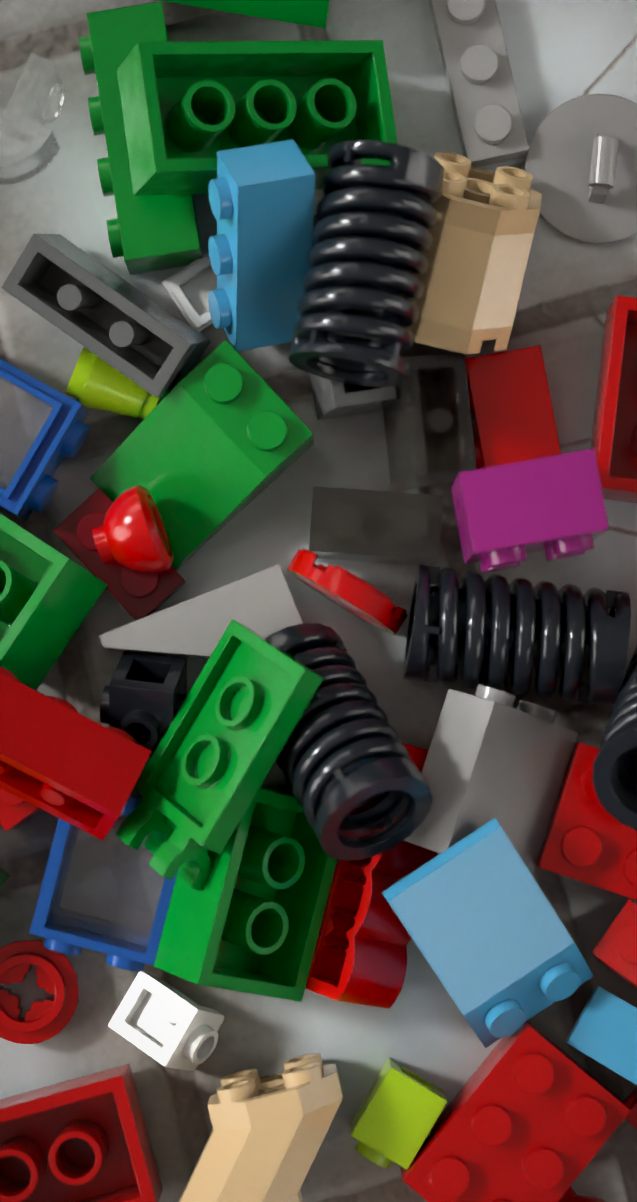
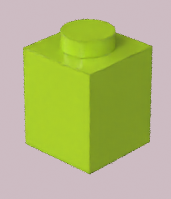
[350,1058,448,1170]

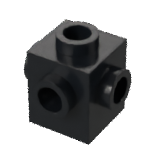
[100,651,187,758]

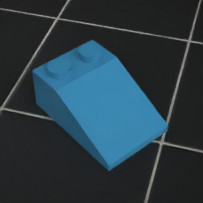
[382,818,594,1048]

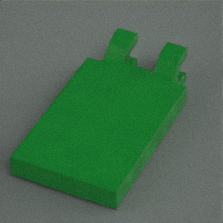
[115,619,323,891]

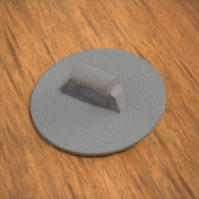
[525,94,637,244]

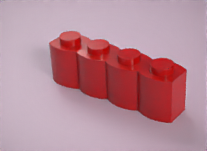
[305,742,438,1009]

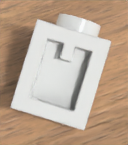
[108,970,224,1071]

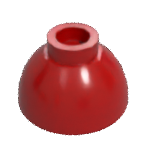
[92,485,173,573]

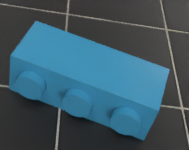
[208,139,315,352]

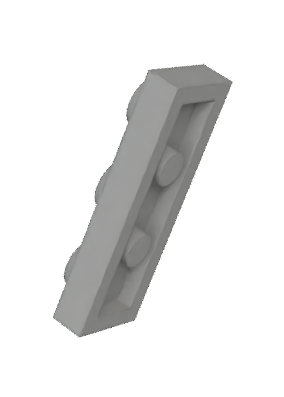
[428,0,529,167]

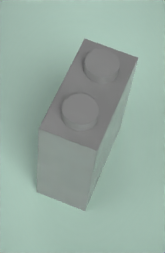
[404,684,578,876]

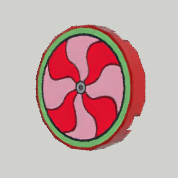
[287,548,408,636]

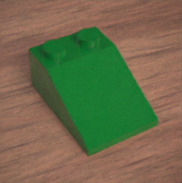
[90,340,314,570]
[0,513,107,691]

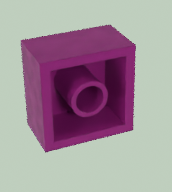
[451,449,609,573]

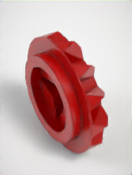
[0,940,79,1044]

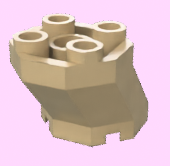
[406,152,542,355]
[178,1053,343,1202]

